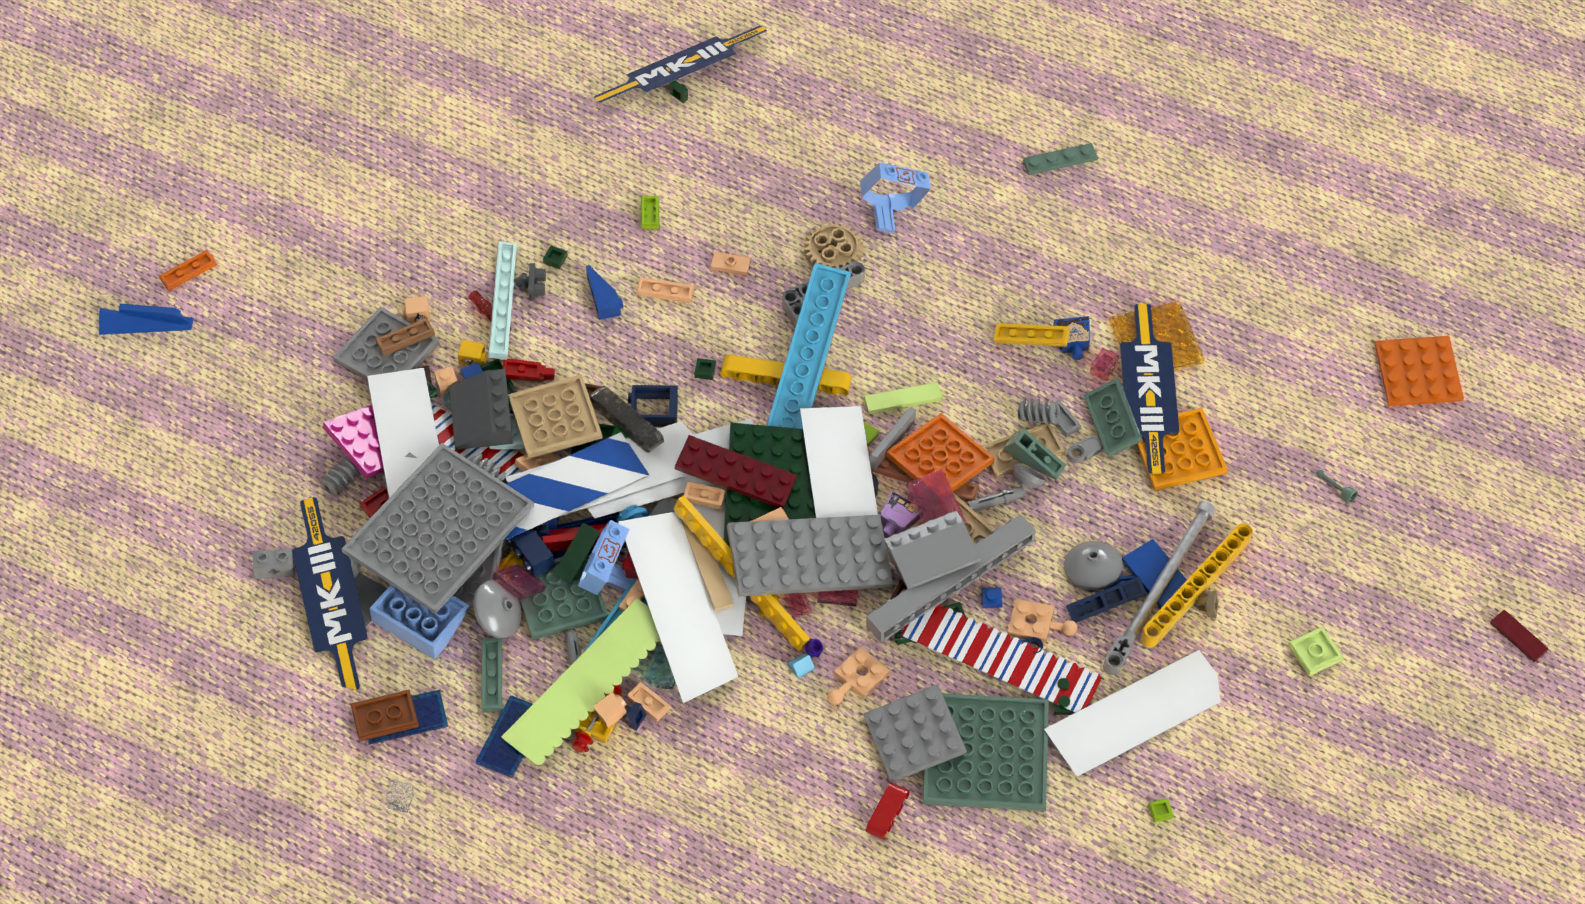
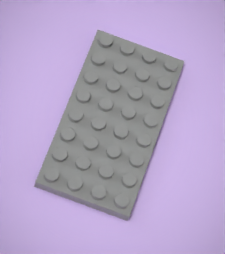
[727,515,893,597]

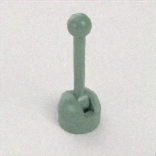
[1316,470,1358,504]

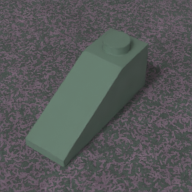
[1004,428,1066,480]

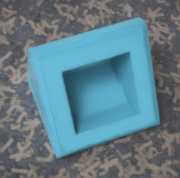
[787,653,815,679]

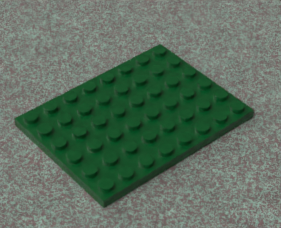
[723,422,816,547]

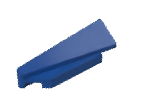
[99,304,194,335]

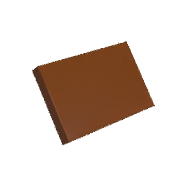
[351,689,419,741]

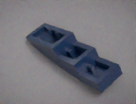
[1066,576,1147,623]

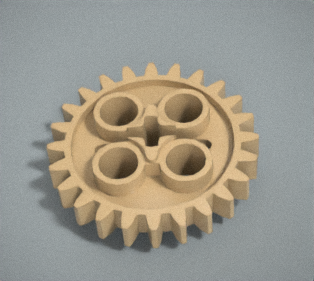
[804,221,863,269]

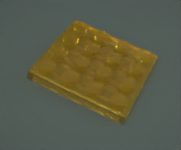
[1109,301,1205,370]

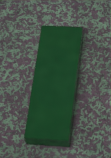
[554,523,600,584]

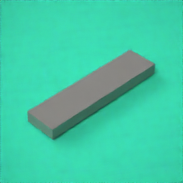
[870,407,916,470]

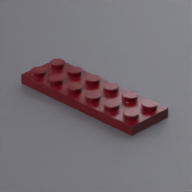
[674,435,797,509]

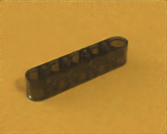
[589,385,664,453]

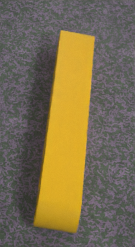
[720,355,852,396]

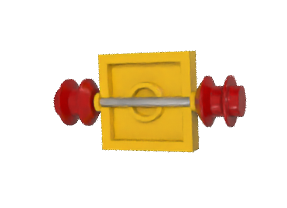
[571,684,622,753]

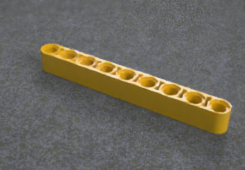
[1140,523,1253,648]

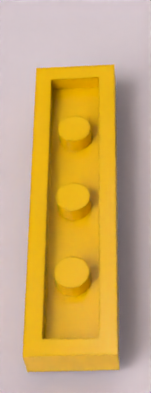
[993,323,1070,347]

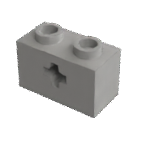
[253,549,295,579]

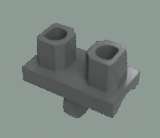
[516,263,546,300]

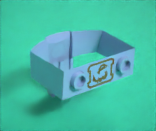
[860,162,931,233]
[578,520,633,595]

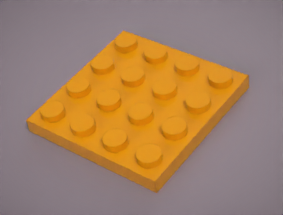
[1136,408,1228,491]

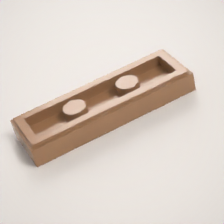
[375,318,435,356]

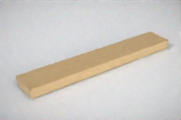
[680,507,733,611]

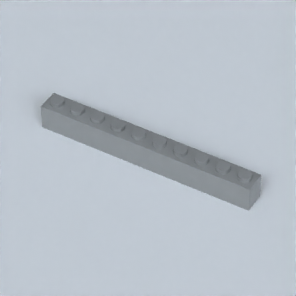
[866,515,1036,643]

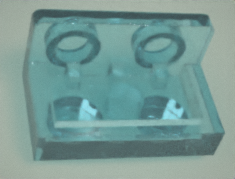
[645,644,676,689]

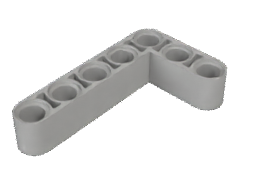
[782,262,865,328]

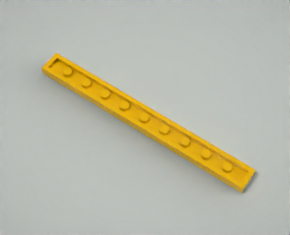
[673,496,810,652]

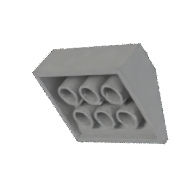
[884,511,981,590]

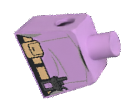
[880,491,924,538]

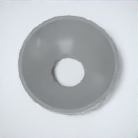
[1013,463,1046,490]

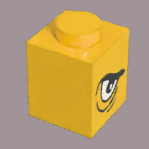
[458,340,488,366]

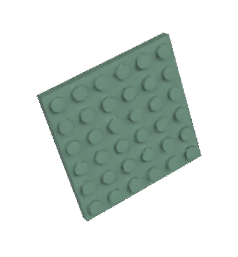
[923,693,1049,812]

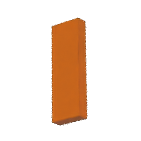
[159,250,217,291]

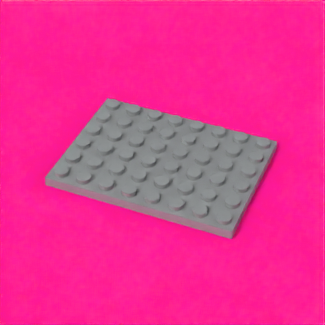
[342,443,534,614]

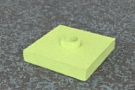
[1288,626,1344,676]

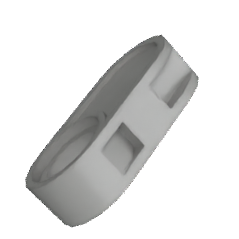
[1067,436,1102,463]

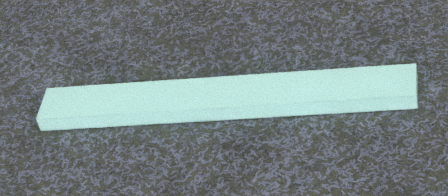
[488,241,517,360]

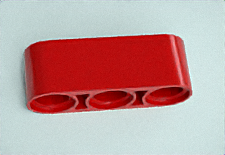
[865,782,910,840]

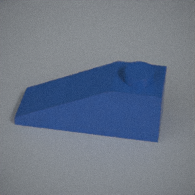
[586,265,623,320]

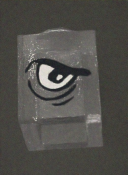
[386,780,414,813]

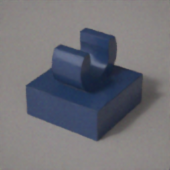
[623,702,646,731]

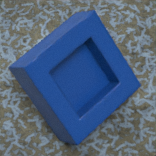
[981,587,1003,608]

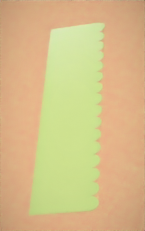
[501,598,661,765]

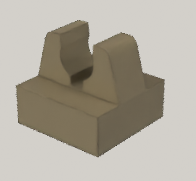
[1197,591,1219,618]

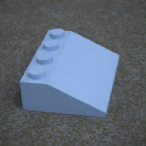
[370,585,470,660]

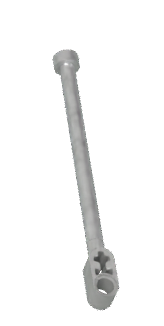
[1103,501,1216,675]

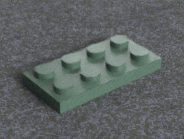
[1084,378,1143,457]

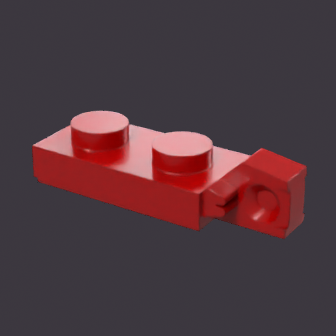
[502,359,555,382]

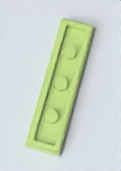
[864,382,943,414]

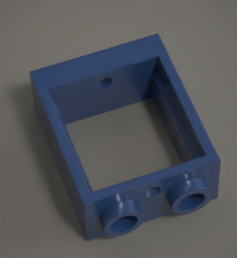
[627,385,678,427]

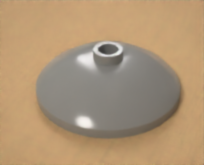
[1064,541,1123,590]
[473,580,521,639]

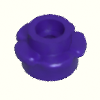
[805,639,823,657]

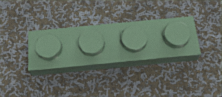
[1023,143,1098,175]
[482,638,502,713]

